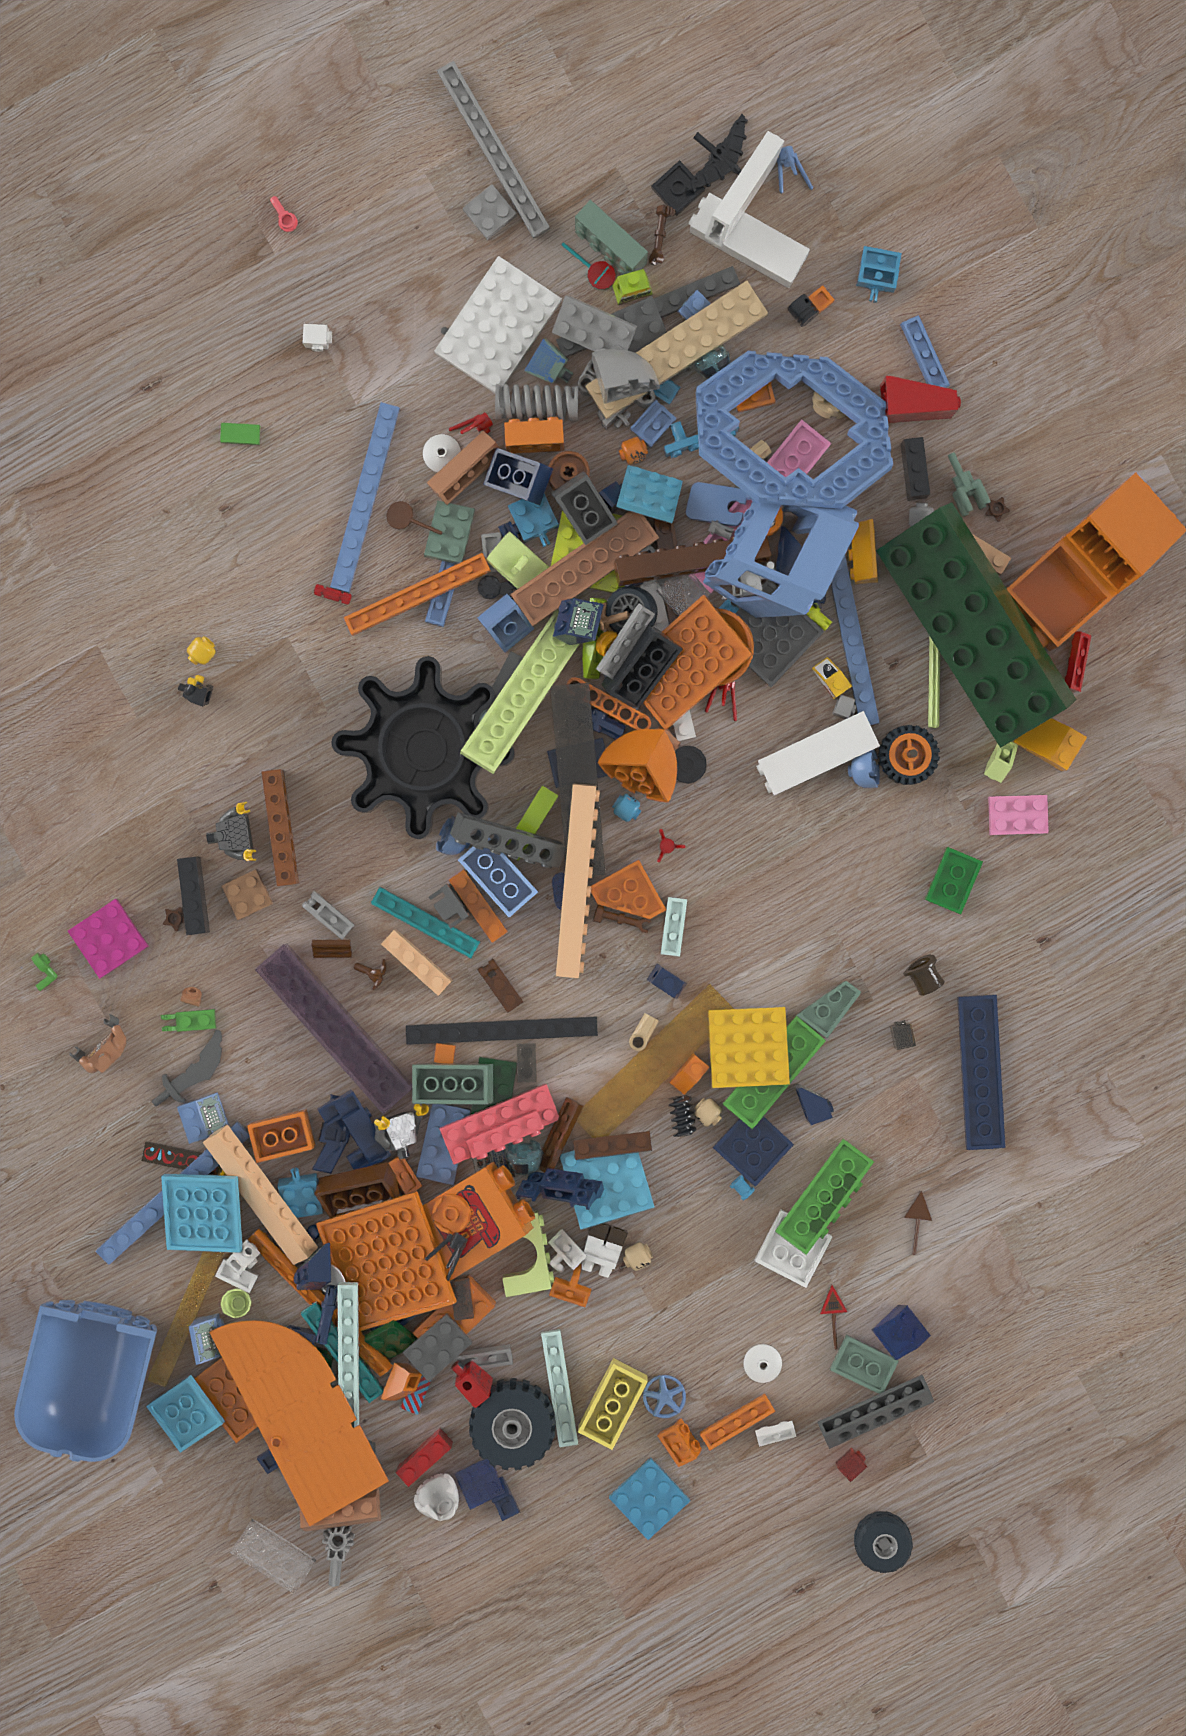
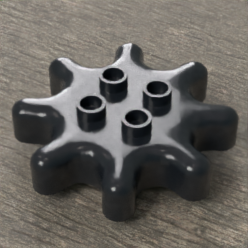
[331,656,515,840]

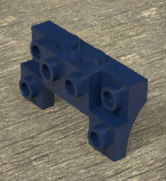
[317,1090,391,1170]
[516,1168,604,1210]

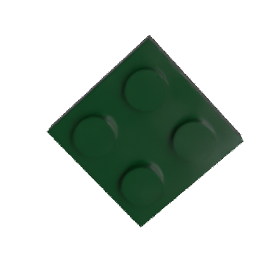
[364,1320,418,1359]

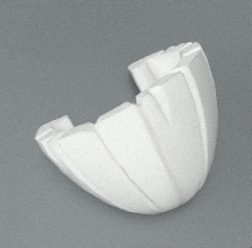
[414,1473,459,1521]

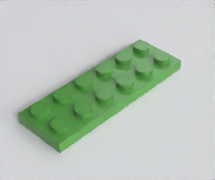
[723,1016,826,1129]

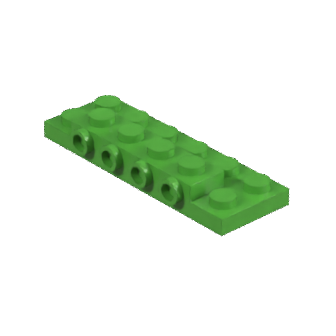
[775,1139,874,1255]

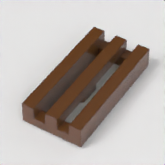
[311,939,352,958]

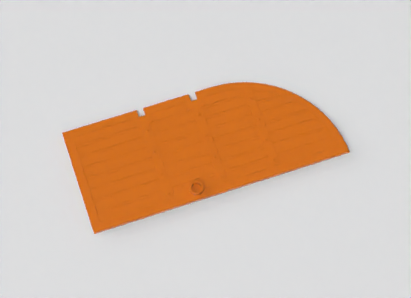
[209,1320,389,1526]

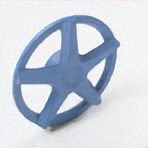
[643,1375,686,1418]

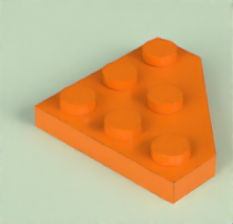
[591,860,666,919]

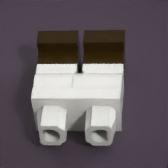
[582,1223,628,1278]

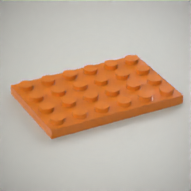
[643,595,754,730]

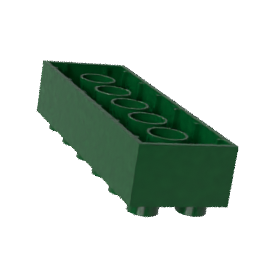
[876,502,1077,748]

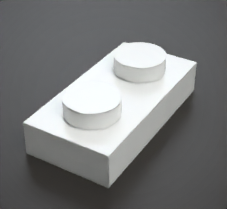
[215,1258,259,1293]
[755,1421,796,1447]

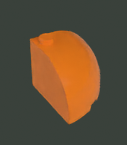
[598,729,677,803]

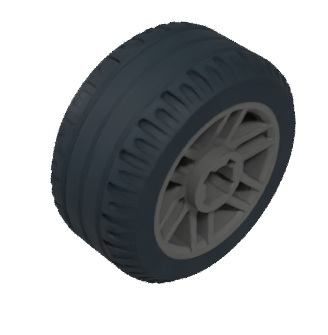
[606,586,658,634]

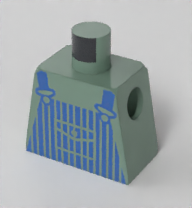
[524,338,574,384]

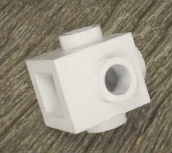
[226,1240,260,1275]

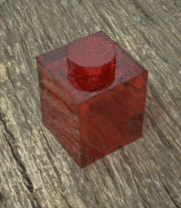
[835,1447,867,1482]

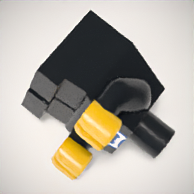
[178,675,214,707]

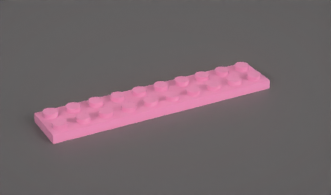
[688,419,831,594]

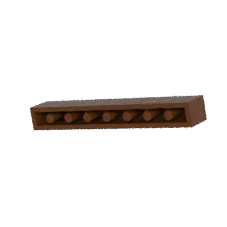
[614,535,771,587]

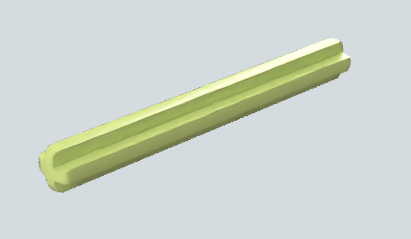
[928,636,940,728]

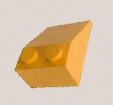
[1013,718,1087,771]

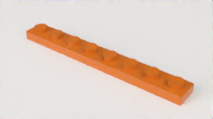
[344,553,491,636]

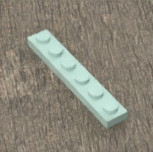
[541,1329,578,1447]

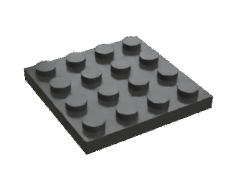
[736,580,824,688]

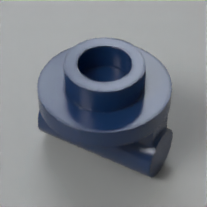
[498,521,520,538]

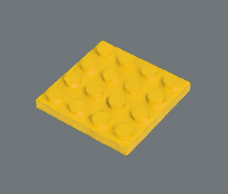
[708,1007,790,1088]

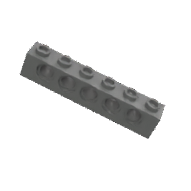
[450,812,567,869]
[817,1375,934,1449]

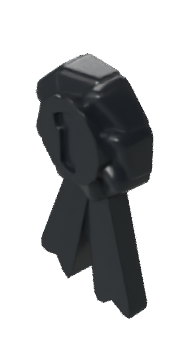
[477,576,517,600]

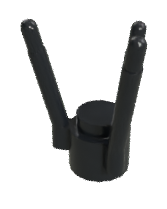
[425,1232,469,1281]

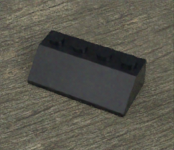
[601,624,683,710]

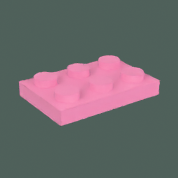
[988,795,1048,835]

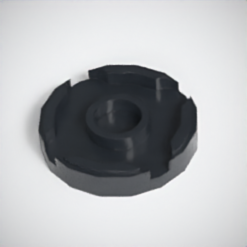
[675,746,707,784]

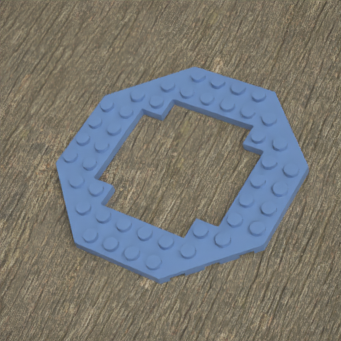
[695,351,893,509]

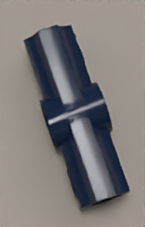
[567,701,626,740]

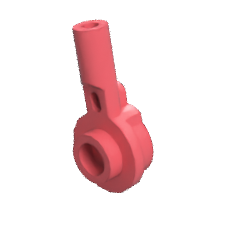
[270,196,298,232]

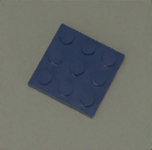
[713,1116,794,1187]

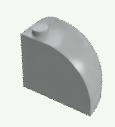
[592,348,660,404]

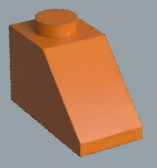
[669,1053,709,1095]

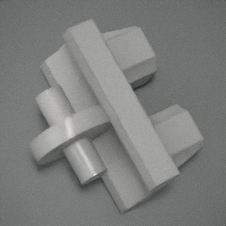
[597,405,631,429]

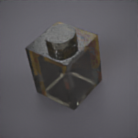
[890,1020,916,1050]

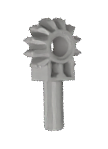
[322,1526,355,1587]

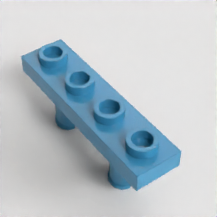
[663,421,739,458]

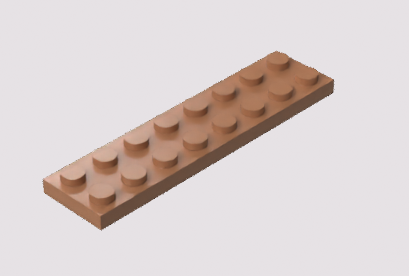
[510,511,659,627]

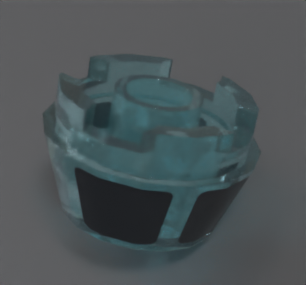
[693,345,731,380]
[505,1140,543,1175]

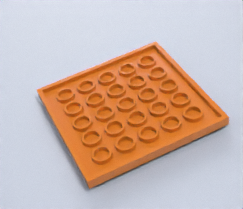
[316,1191,457,1331]

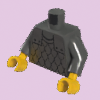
[206,802,256,861]
[374,1104,429,1159]

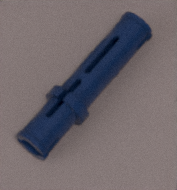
[315,1284,338,1345]

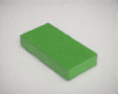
[220,423,261,445]

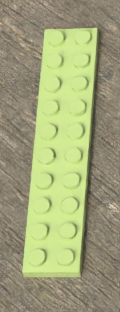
[460,609,580,774]

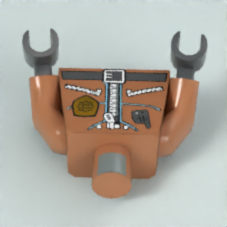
[69,1014,127,1073]

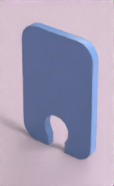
[686,482,747,526]

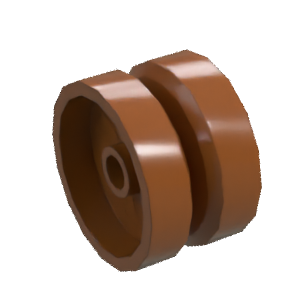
[549,451,590,491]

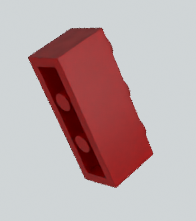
[396,1428,453,1487]

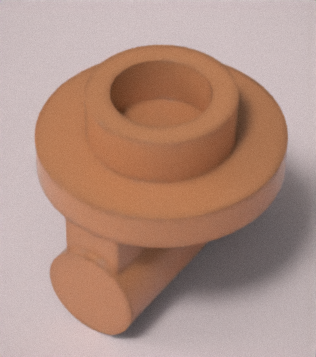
[180,987,202,1007]

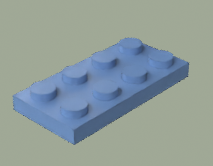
[416,1104,471,1185]

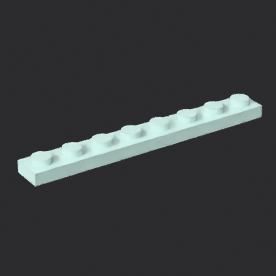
[338,1282,359,1428]

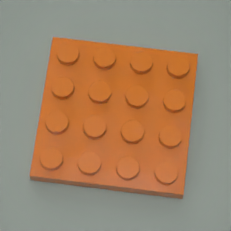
[194,1357,258,1443]

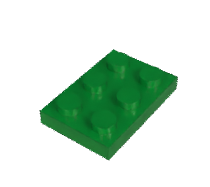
[924,847,983,915]

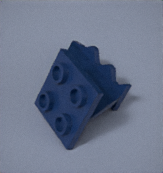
[776,526,826,609]

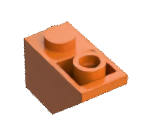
[381,1363,422,1401]

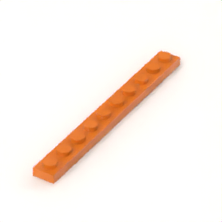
[247,1229,393,1377]

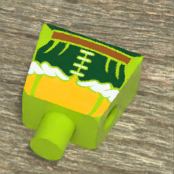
[613,269,653,305]

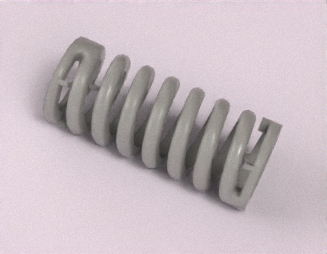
[495,384,578,421]

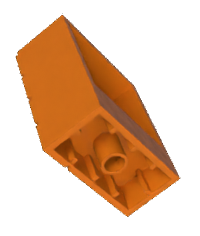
[1006,530,1117,651]

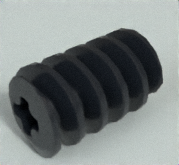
[668,1095,697,1137]

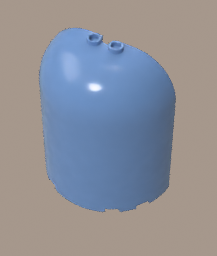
[14,1300,157,1462]

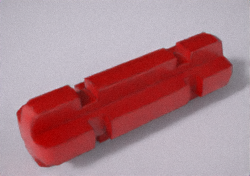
[314,584,352,605]

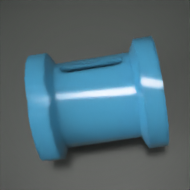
[730,1175,755,1201]

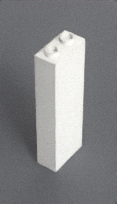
[705,131,784,247]
[689,193,810,288]
[756,711,880,795]

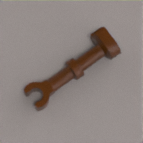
[649,204,675,265]
[593,905,651,933]

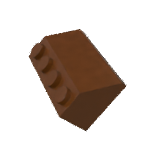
[315,1162,400,1218]

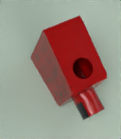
[451,1360,493,1408]

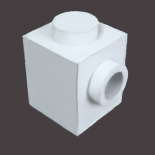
[303,324,332,352]

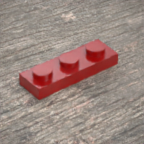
[1065,631,1091,692]

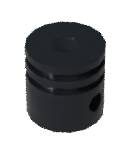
[787,294,820,327]

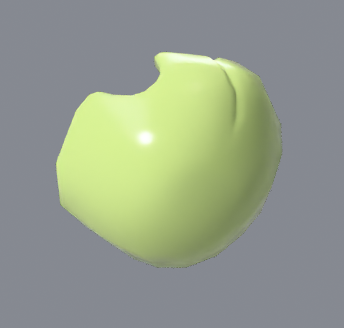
[221,1288,252,1318]

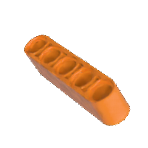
[566,677,651,730]

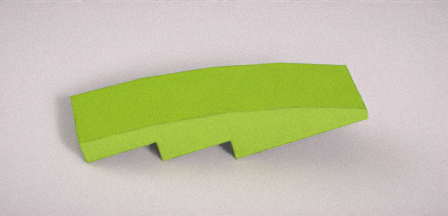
[582,598,608,679]
[506,786,558,861]

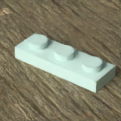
[661,897,687,957]

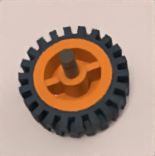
[878,725,940,785]

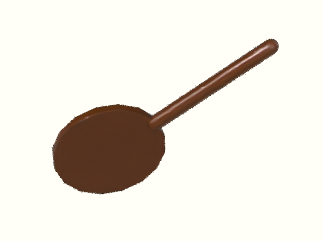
[386,501,443,535]

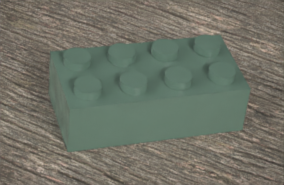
[575,199,648,275]
[412,1063,493,1104]

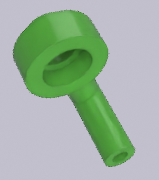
[31,953,57,991]

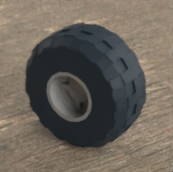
[854,1511,913,1573]

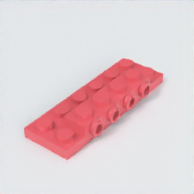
[439,1083,559,1165]

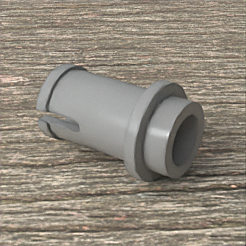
[708,520,734,540]

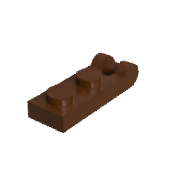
[477,958,524,1013]

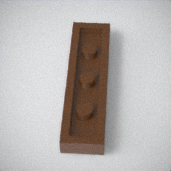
[534,1097,583,1173]
[573,1131,652,1160]

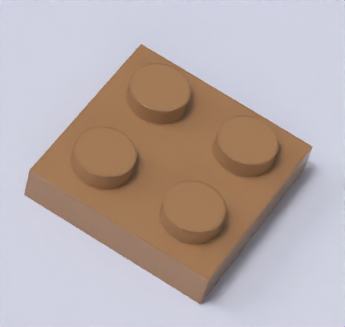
[222,869,273,920]

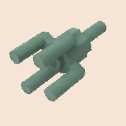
[948,452,991,517]

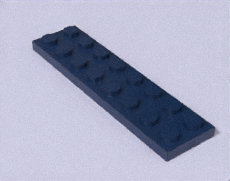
[957,994,1006,1150]

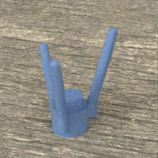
[777,146,813,194]

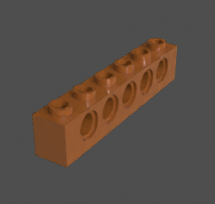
[261,769,300,886]

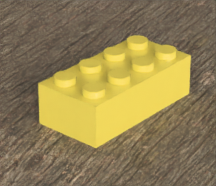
[578,1358,648,1450]

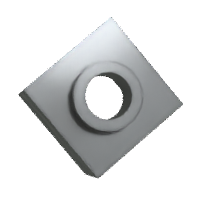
[832,695,857,719]

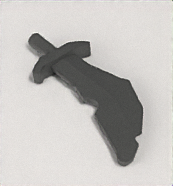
[152,1030,222,1107]

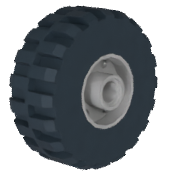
[469,1378,556,1471]

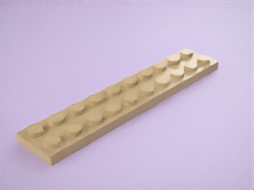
[585,281,768,420]

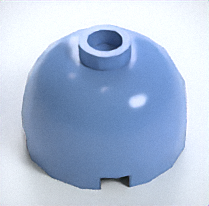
[848,749,880,788]
[436,816,470,855]

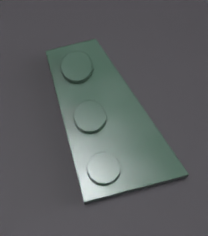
[796,980,861,1038]

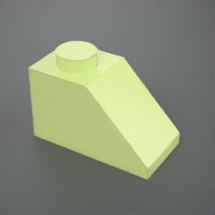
[984,742,1018,783]

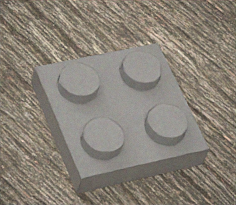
[463,184,517,240]

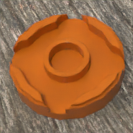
[432,1194,471,1234]

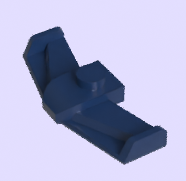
[312,1094,350,1174]

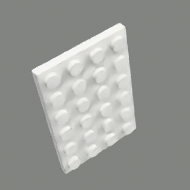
[434,256,562,393]

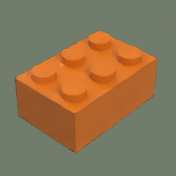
[504,417,564,454]
[247,1109,316,1163]

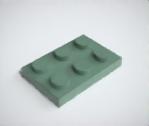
[424,500,475,564]
[830,1334,899,1394]

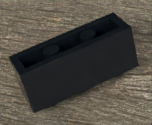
[900,437,930,501]

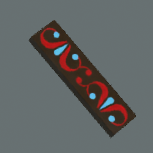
[141,1141,220,1175]

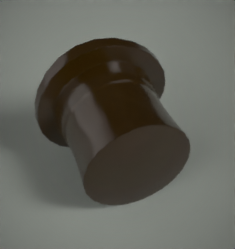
[903,954,945,996]

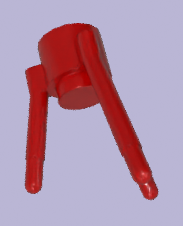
[449,412,493,434]
[705,682,737,721]
[657,829,686,863]

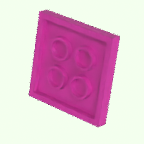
[68,899,149,979]

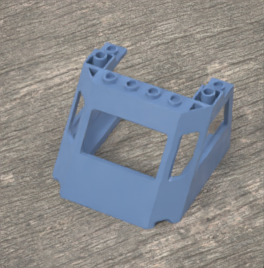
[703,494,859,618]

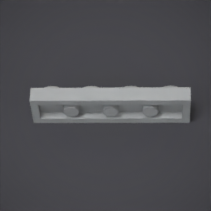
[596,603,655,679]

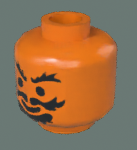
[618,437,648,465]

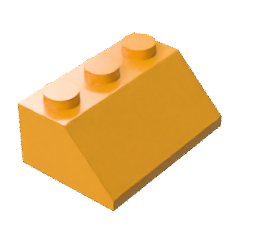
[849,519,878,585]

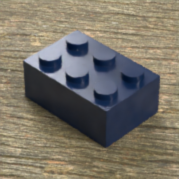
[483,448,553,506]

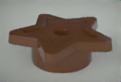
[985,497,1010,522]
[163,907,185,932]

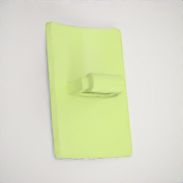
[486,532,549,589]

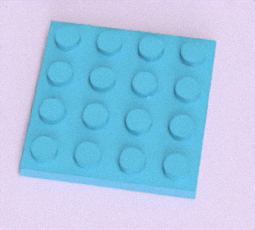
[560,1150,655,1230]
[161,1174,243,1253]

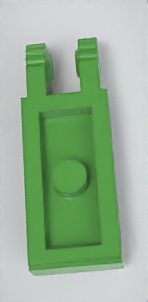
[161,1009,216,1032]

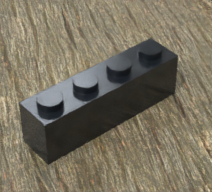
[177,856,210,935]

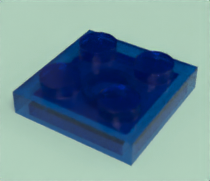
[455,1459,506,1510]

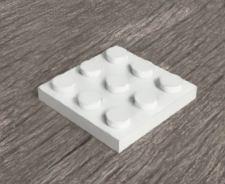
[755,1209,832,1288]

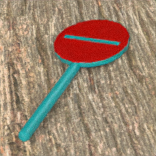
[561,243,616,290]

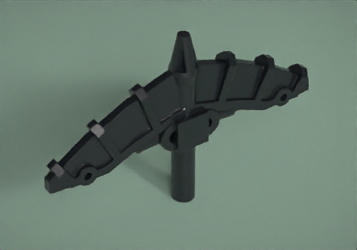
[686,114,748,192]

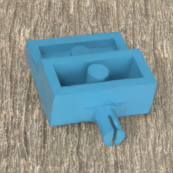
[856,246,902,303]
[508,494,559,547]
[278,1168,324,1218]

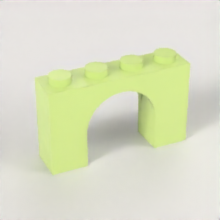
[503,1210,554,1297]

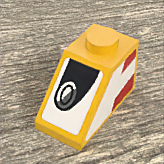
[812,657,852,699]

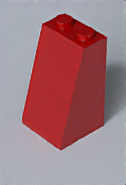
[880,376,961,423]

